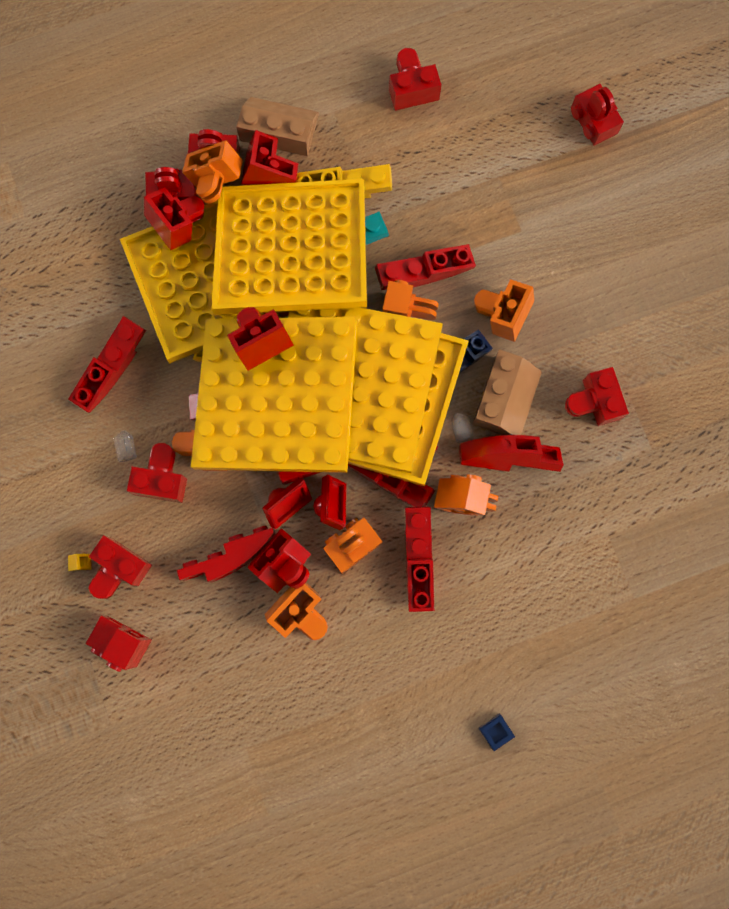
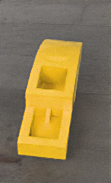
[295,164,392,198]

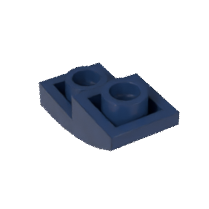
[459,329,493,373]

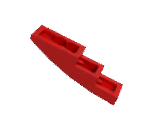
[348,464,435,507]

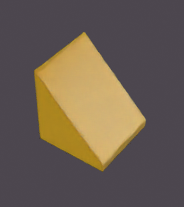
[68,554,91,571]

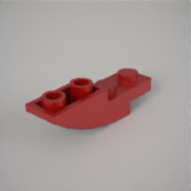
[375,244,476,290]
[68,316,147,413]
[459,435,564,472]
[405,506,435,612]
[177,525,276,583]

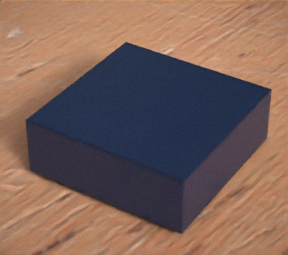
[478,713,515,751]

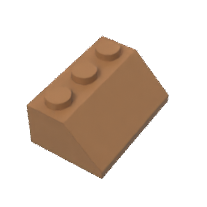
[236,97,319,156]
[472,349,542,435]

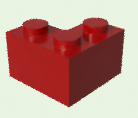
[241,130,299,185]
[85,615,152,672]

